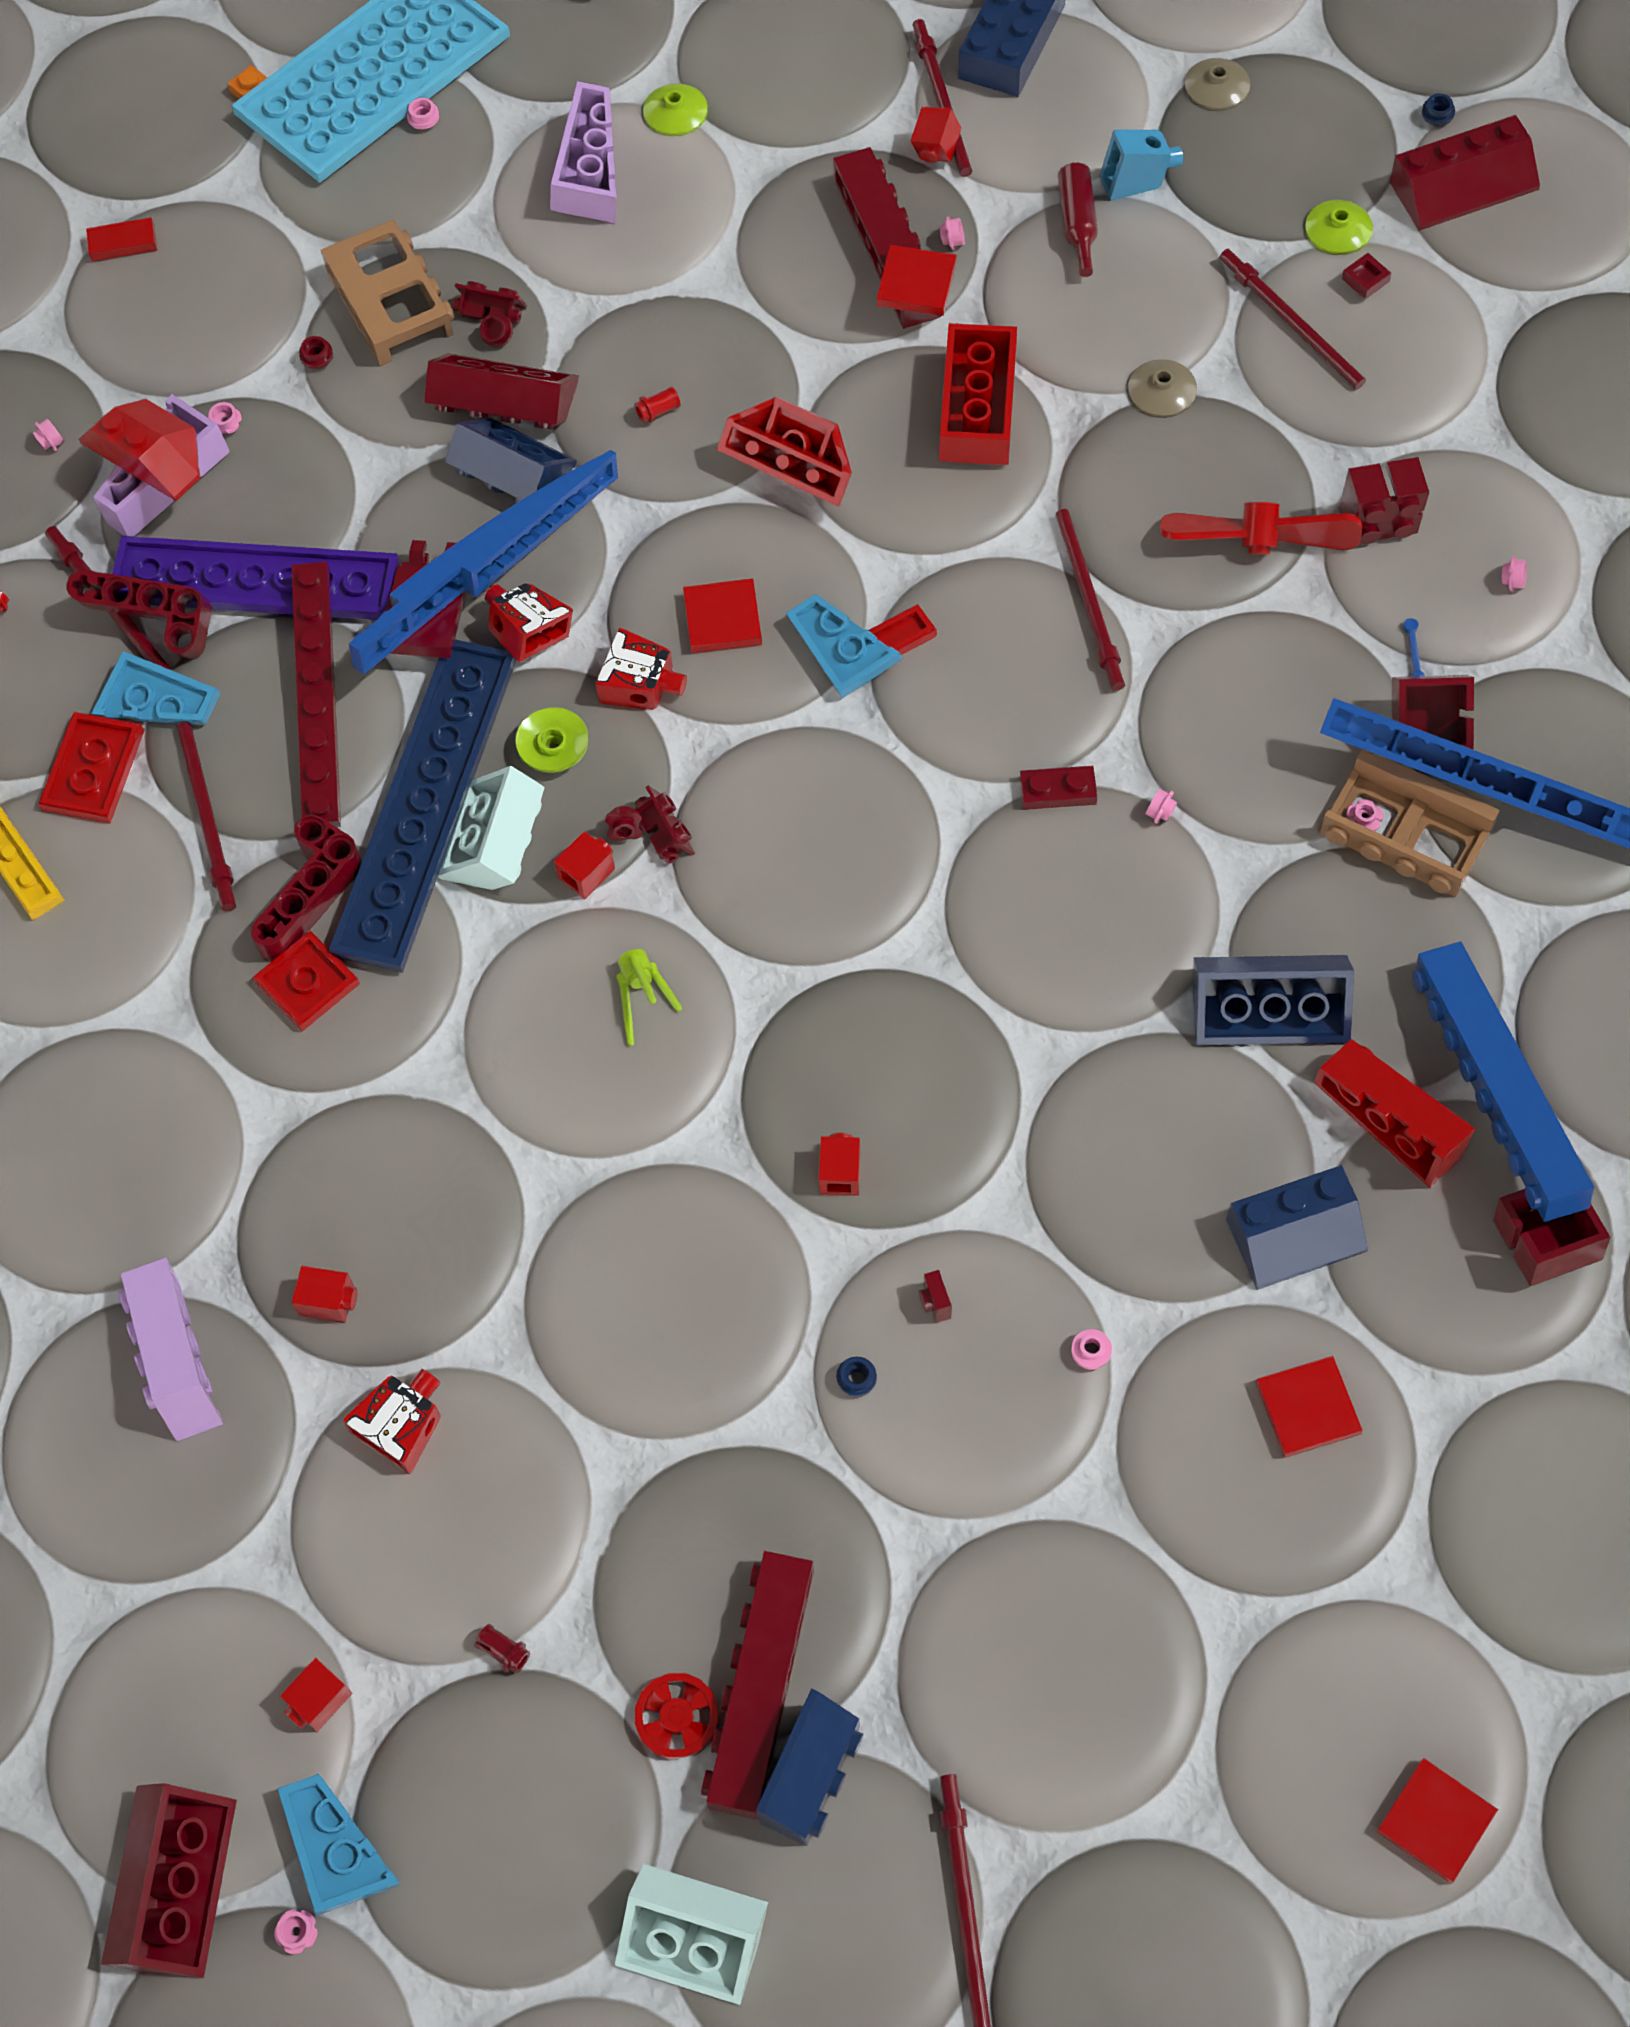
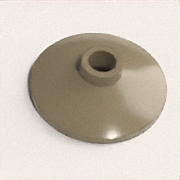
[1185,58,1250,111]
[1128,359,1197,418]

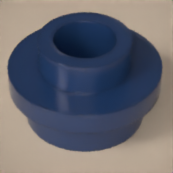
[1421,93,1455,126]
[836,1356,877,1397]

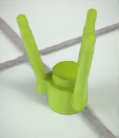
[616,949,682,1046]

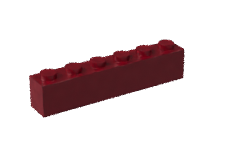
[833,147,941,329]
[701,1551,814,1820]

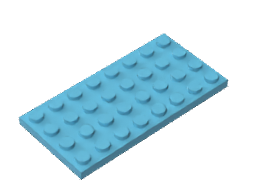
[231,0,510,183]

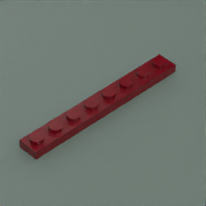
[291,561,341,827]

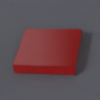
[876,245,957,316]
[683,578,762,654]
[252,930,360,1032]
[1255,1356,1363,1458]
[1376,1758,1498,1884]

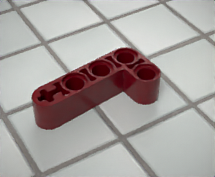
[66,570,212,660]
[251,815,362,962]

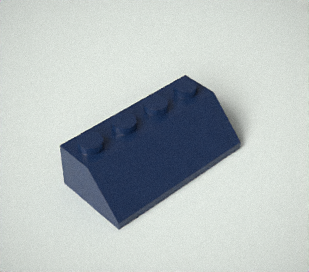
[1193,955,1354,1045]

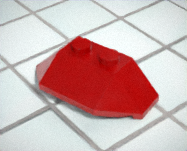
[717,397,852,506]
[79,399,201,502]

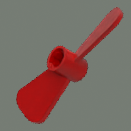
[1160,502,1362,555]

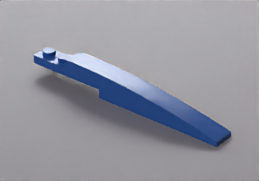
[349,450,618,674]
[1319,698,1630,849]

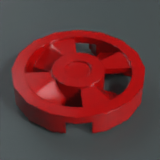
[635,1673,719,1760]

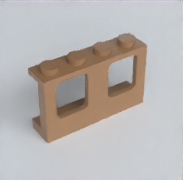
[321,219,455,366]
[1320,749,1500,897]

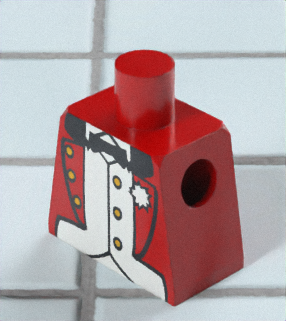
[485,583,573,662]
[596,628,687,710]
[343,1369,441,1474]

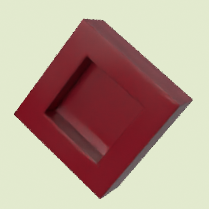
[1342,253,1392,299]
[918,1269,952,1323]

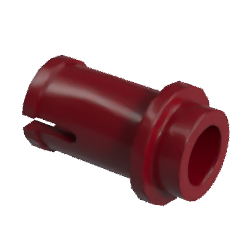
[474,1624,530,1673]

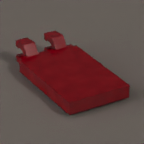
[386,540,466,658]

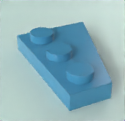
[786,594,903,698]
[91,651,221,725]
[277,1774,400,1916]

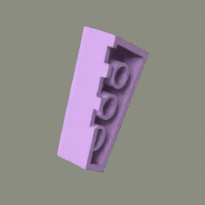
[550,81,616,223]
[93,394,230,536]
[118,1257,223,1442]

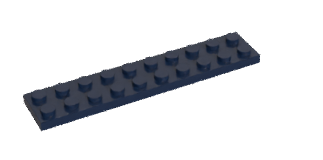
[329,639,517,973]

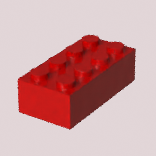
[939,323,1018,465]

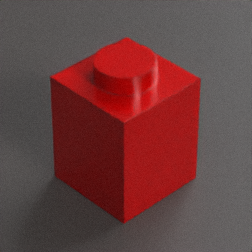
[910,107,962,163]
[554,831,615,899]
[819,1133,861,1196]
[292,1266,358,1323]
[280,1657,353,1732]

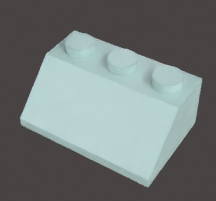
[438,766,545,890]
[615,1864,768,2005]

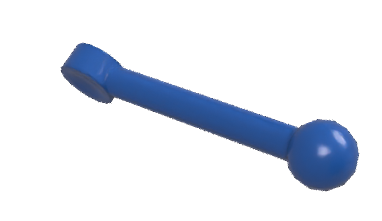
[1403,618,1425,676]

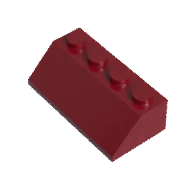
[1389,115,1540,231]
[424,353,579,429]
[101,1783,237,1978]

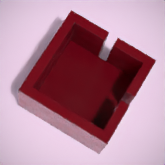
[1338,457,1430,544]
[1392,675,1474,750]
[1493,1189,1611,1286]

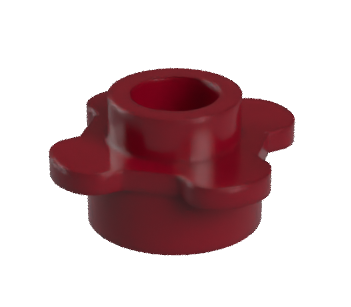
[605,806,643,841]

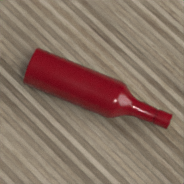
[1058,162,1098,277]

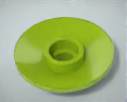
[643,83,708,136]
[1305,200,1373,255]
[516,707,589,773]

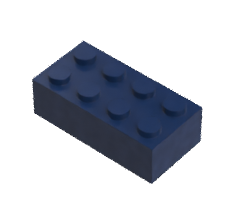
[958,0,1065,97]

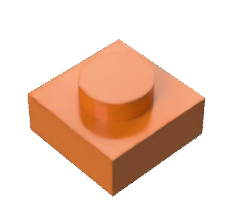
[227,65,267,99]

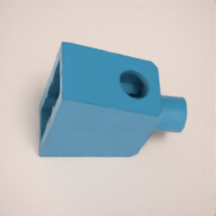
[1099,129,1183,201]

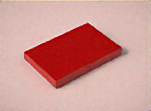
[38,712,145,823]

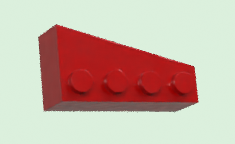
[1314,1039,1476,1188]

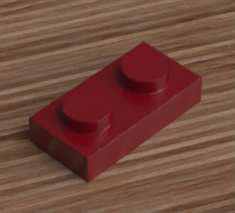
[1020,765,1098,810]

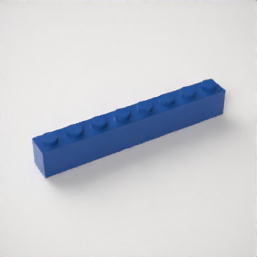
[1412,941,1594,1222]

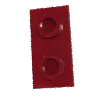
[453,281,527,325]
[635,785,695,863]

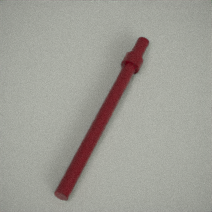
[912,19,973,177]
[1219,248,1366,389]
[1055,509,1125,691]
[45,526,171,670]
[177,722,236,912]
[940,1774,991,2027]

